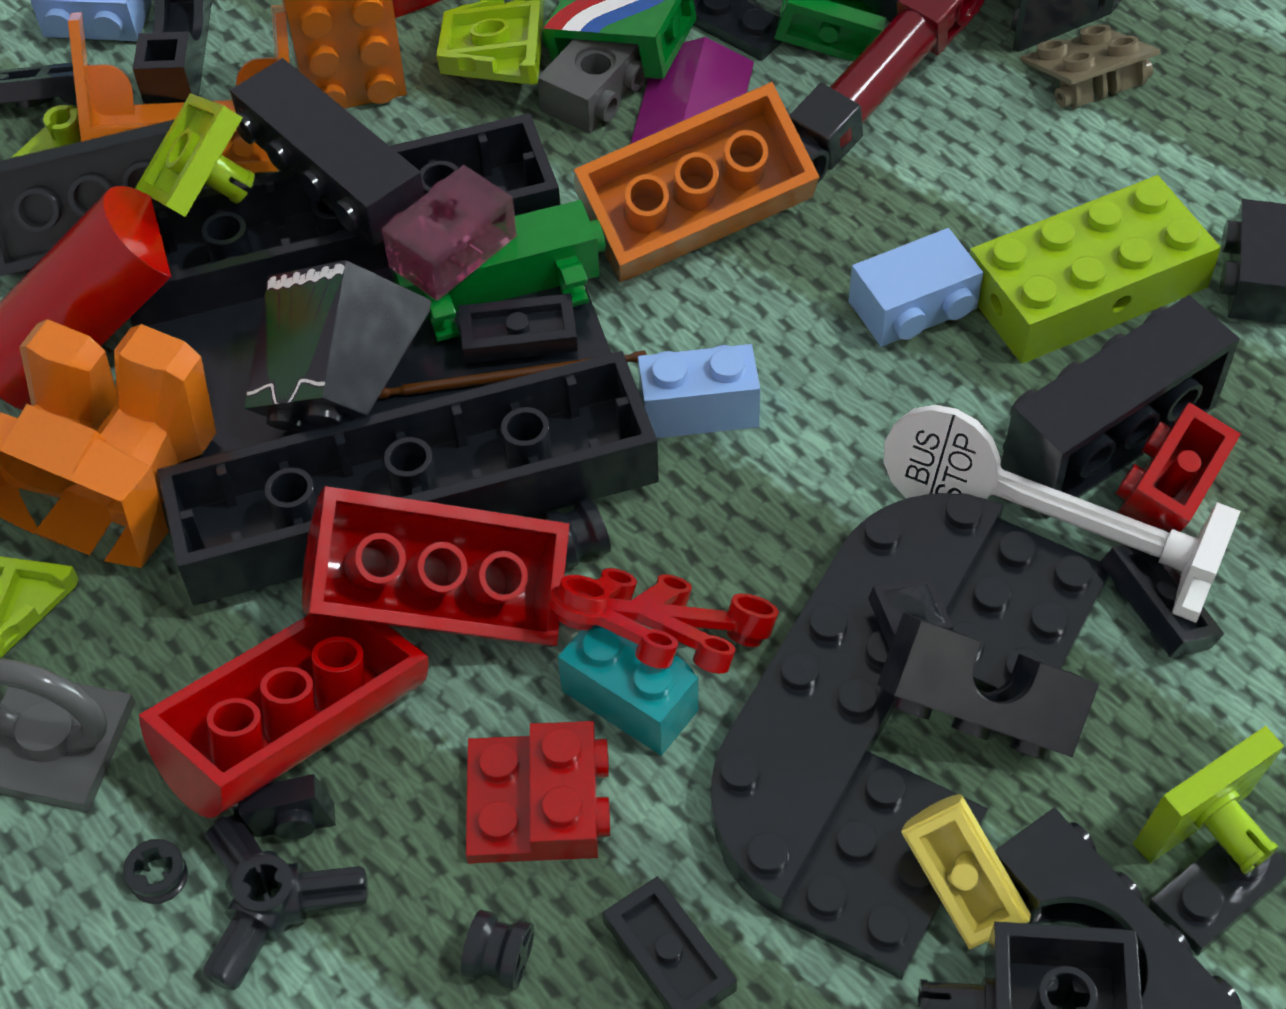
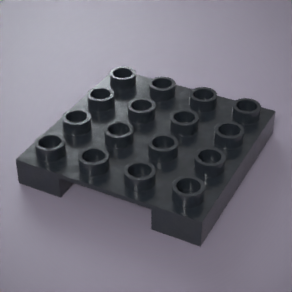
[130,113,659,606]

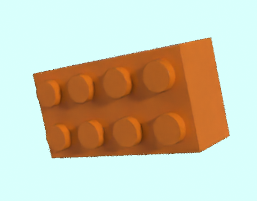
[281,0,407,109]
[574,82,819,283]

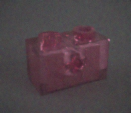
[382,165,517,301]

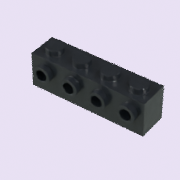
[230,58,427,246]

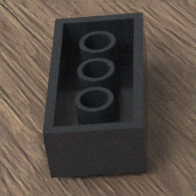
[0,119,204,277]
[1000,295,1240,519]

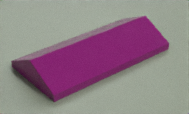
[630,37,754,144]

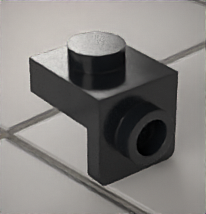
[232,774,336,839]

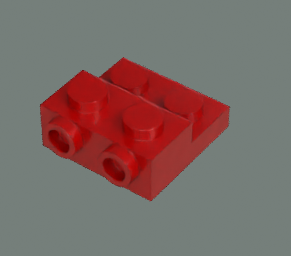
[466,721,611,864]

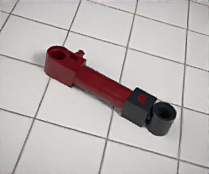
[789,0,984,183]

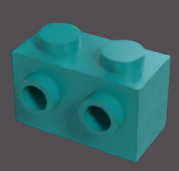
[557,625,699,756]

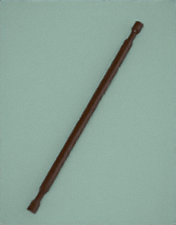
[377,350,646,400]

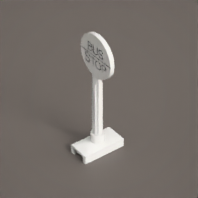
[883,405,1241,623]

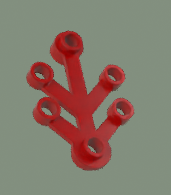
[548,568,779,674]

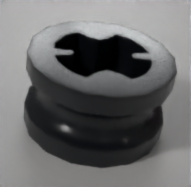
[123,839,188,904]

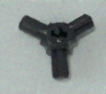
[203,814,369,990]

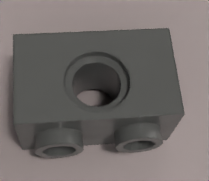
[538,39,646,133]

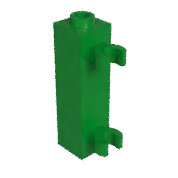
[387,200,606,342]

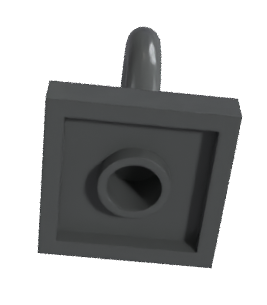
[0,658,135,813]

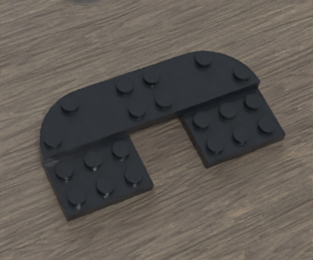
[711,493,1110,980]

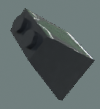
[244,260,431,431]

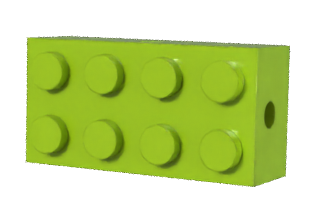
[969,175,1221,364]

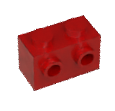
[1115,402,1241,533]

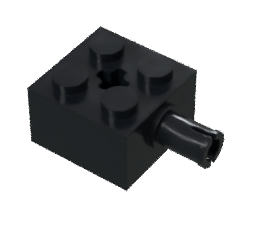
[917,921,1142,1009]

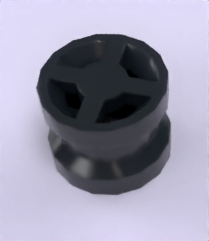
[543,498,611,570]
[461,909,535,990]

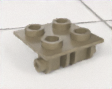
[1020,24,1160,110]

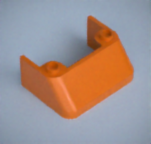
[68,5,290,173]

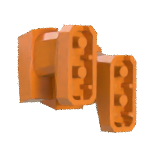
[0,319,217,568]

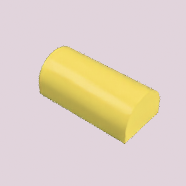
[901,794,1031,950]

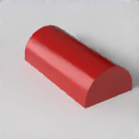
[0,186,171,411]
[302,486,570,647]
[138,615,428,818]

